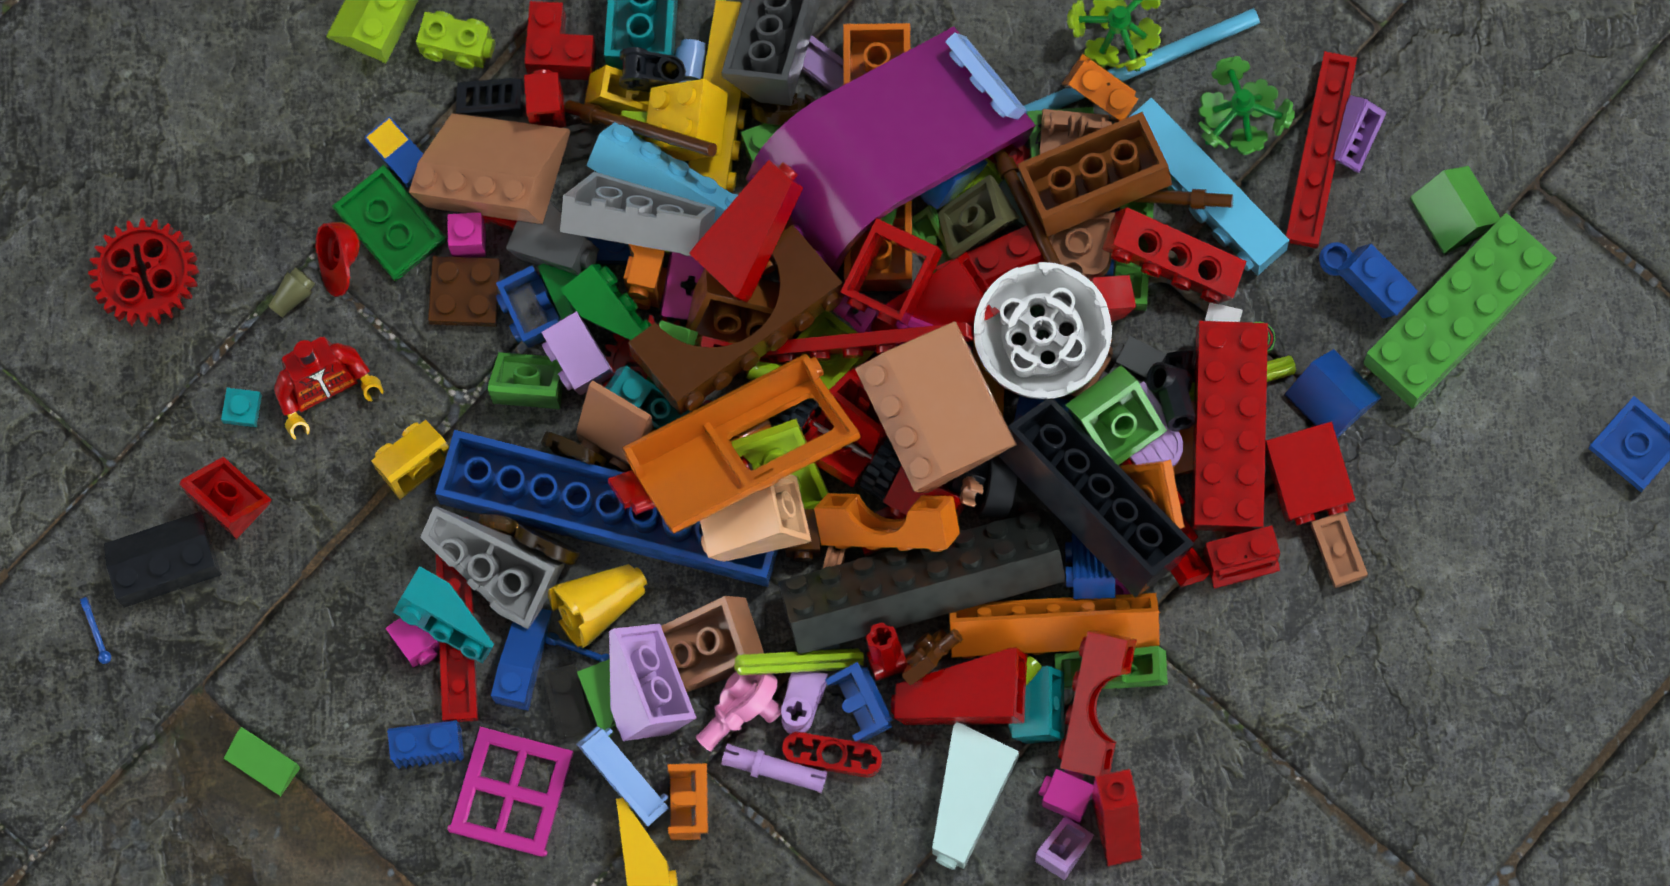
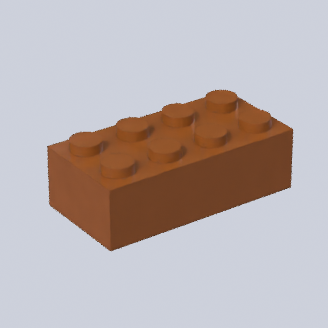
[1017,112,1172,237]

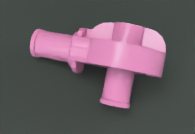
[695,672,782,752]

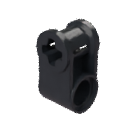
[619,47,686,93]

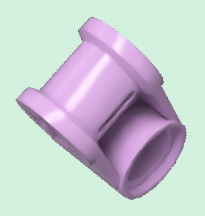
[781,671,828,734]

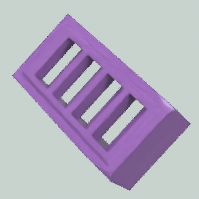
[1334,95,1387,173]

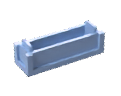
[576,726,669,826]

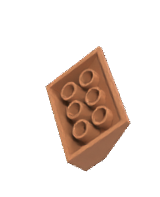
[409,113,571,224]
[855,322,1016,493]

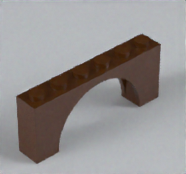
[628,225,845,415]

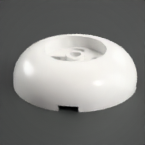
[974,262,1112,399]

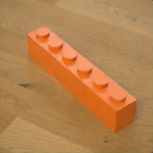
[949,593,1160,658]

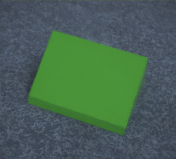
[1410,166,1500,255]
[488,352,563,409]

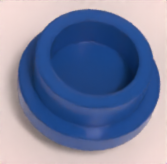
[1319,242,1352,276]

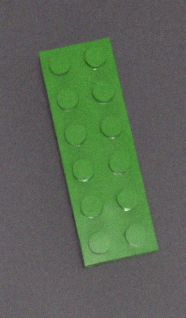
[1363,213,1557,409]

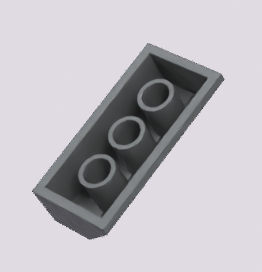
[721,0,820,106]

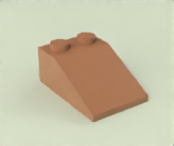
[576,380,655,473]
[661,596,764,692]

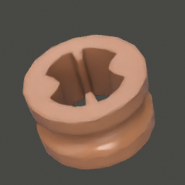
[823,546,847,569]

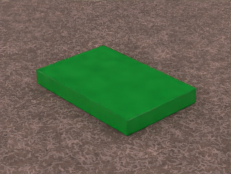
[332,164,447,282]

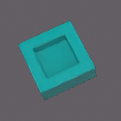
[221,388,262,427]

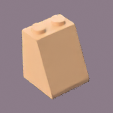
[700,474,811,562]

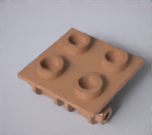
[1039,109,1111,155]

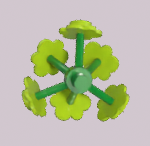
[1067,0,1161,72]

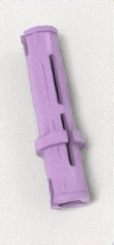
[721,743,827,793]

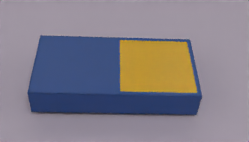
[364,116,423,188]

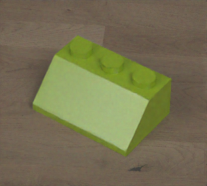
[326,0,419,63]

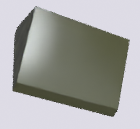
[937,175,1020,259]

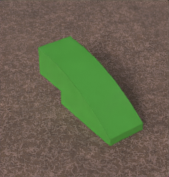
[1055,646,1168,689]

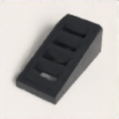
[456,78,524,117]

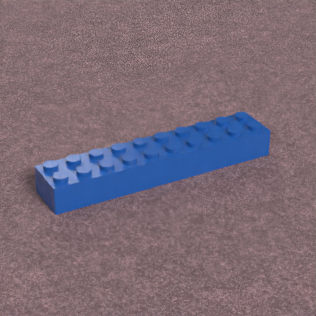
[435,430,779,587]

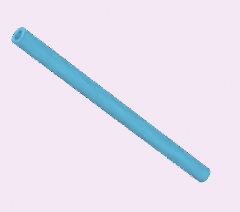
[1024,8,1260,113]

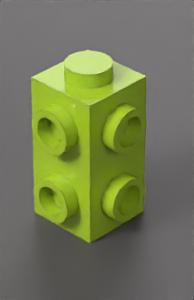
[416,11,495,69]

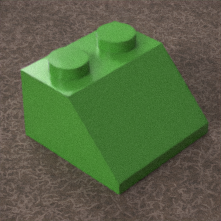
[1065,365,1167,465]

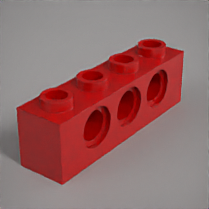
[1102,207,1247,304]

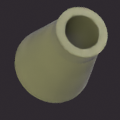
[268,267,316,318]

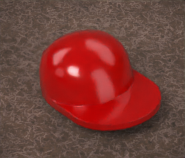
[316,222,360,297]

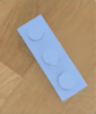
[945,33,1027,120]

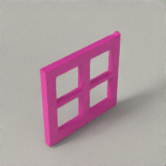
[447,727,574,857]

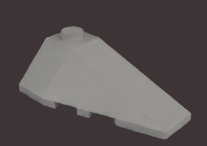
[420,506,565,629]

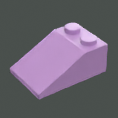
[609,624,696,741]

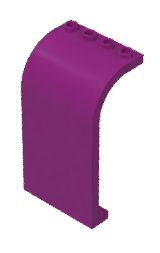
[746,26,1036,274]

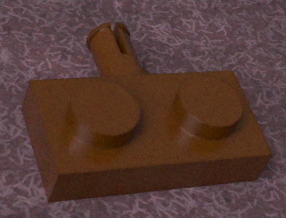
[902,628,963,686]

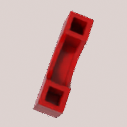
[1058,631,1137,777]

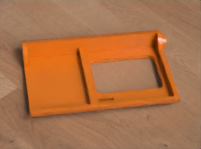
[622,354,860,534]

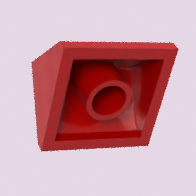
[179,457,272,540]

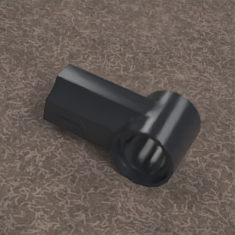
[1146,362,1196,432]

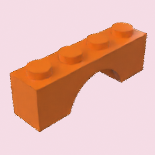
[814,493,960,552]

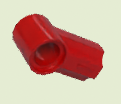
[866,622,907,681]

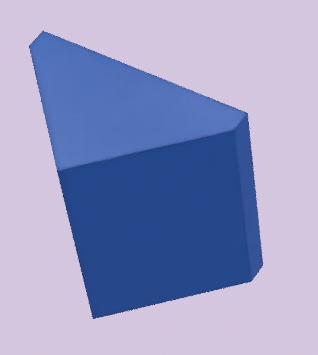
[1285,349,1381,438]

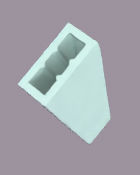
[932,721,1019,870]

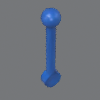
[80,597,111,664]
[544,632,610,663]

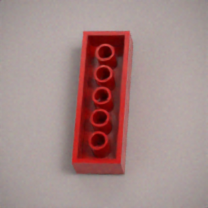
[1191,321,1268,532]

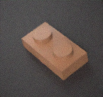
[1310,512,1368,589]

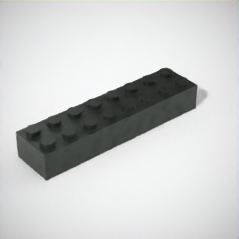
[778,509,1066,655]

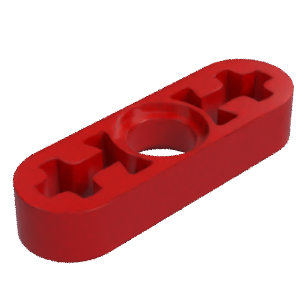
[782,732,882,778]

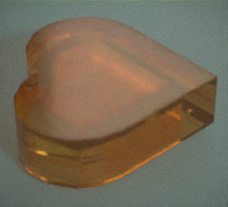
[478,514,518,538]

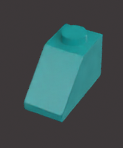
[1008,666,1064,744]

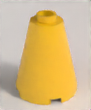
[548,564,647,648]

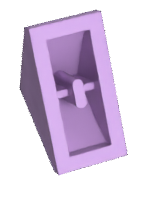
[1035,816,1094,881]

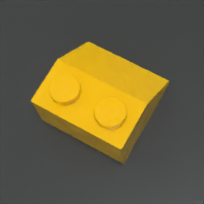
[371,420,449,500]

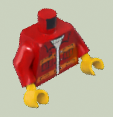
[274,337,383,439]

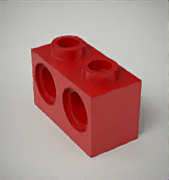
[524,69,566,128]

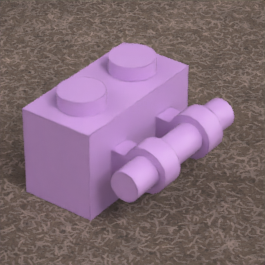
[541,311,614,395]

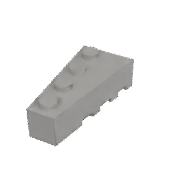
[560,172,716,256]

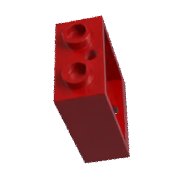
[840,218,943,327]

